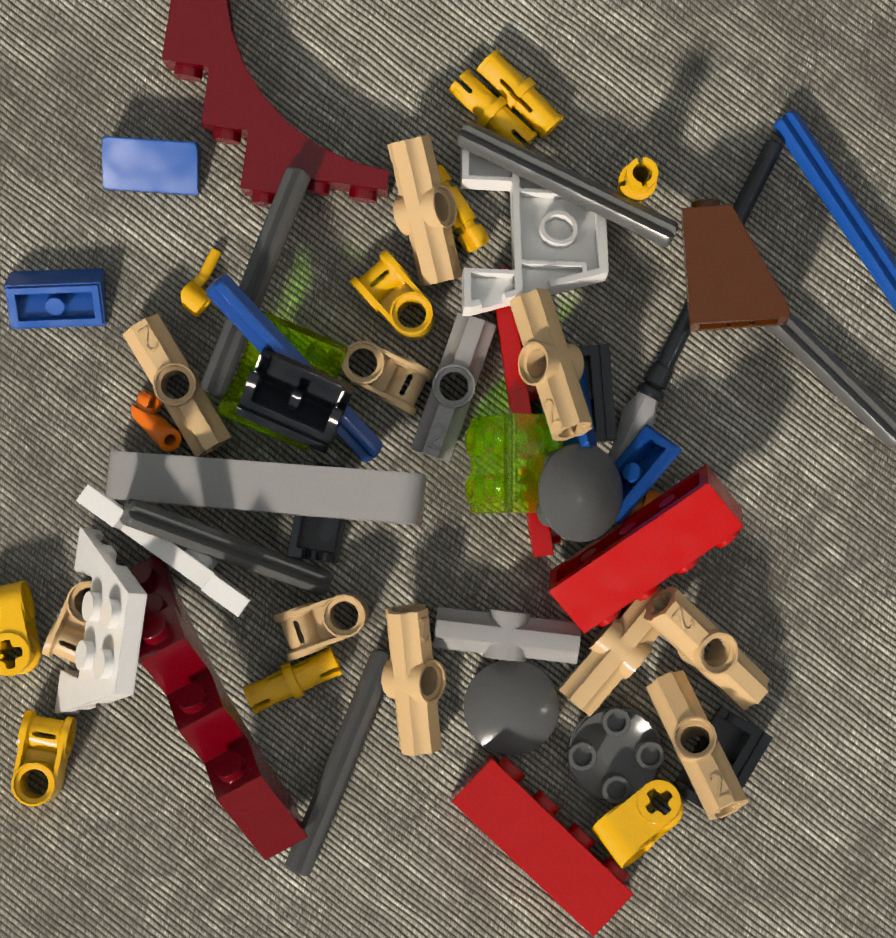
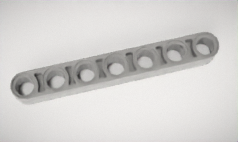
[105,451,426,525]

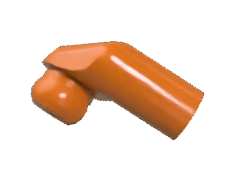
[131,390,182,452]

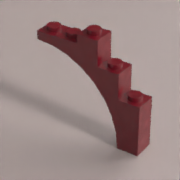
[162,0,391,208]
[129,555,308,860]

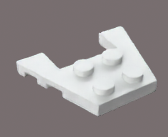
[460,148,609,316]
[76,484,251,617]
[55,528,147,715]

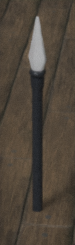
[609,140,783,463]

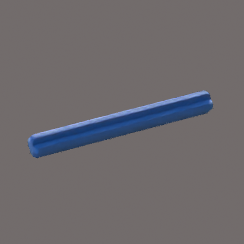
[774,110,896,311]
[206,274,383,462]

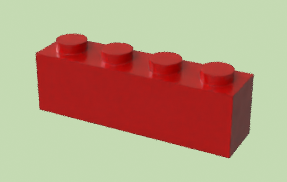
[548,464,744,634]
[451,753,633,937]

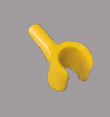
[181,248,222,317]

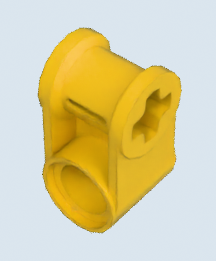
[349,249,435,341]
[0,580,42,676]
[11,709,77,806]
[591,780,684,869]

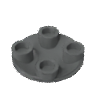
[536,443,623,542]
[464,660,559,755]
[567,706,665,804]

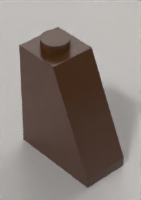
[681,199,790,332]

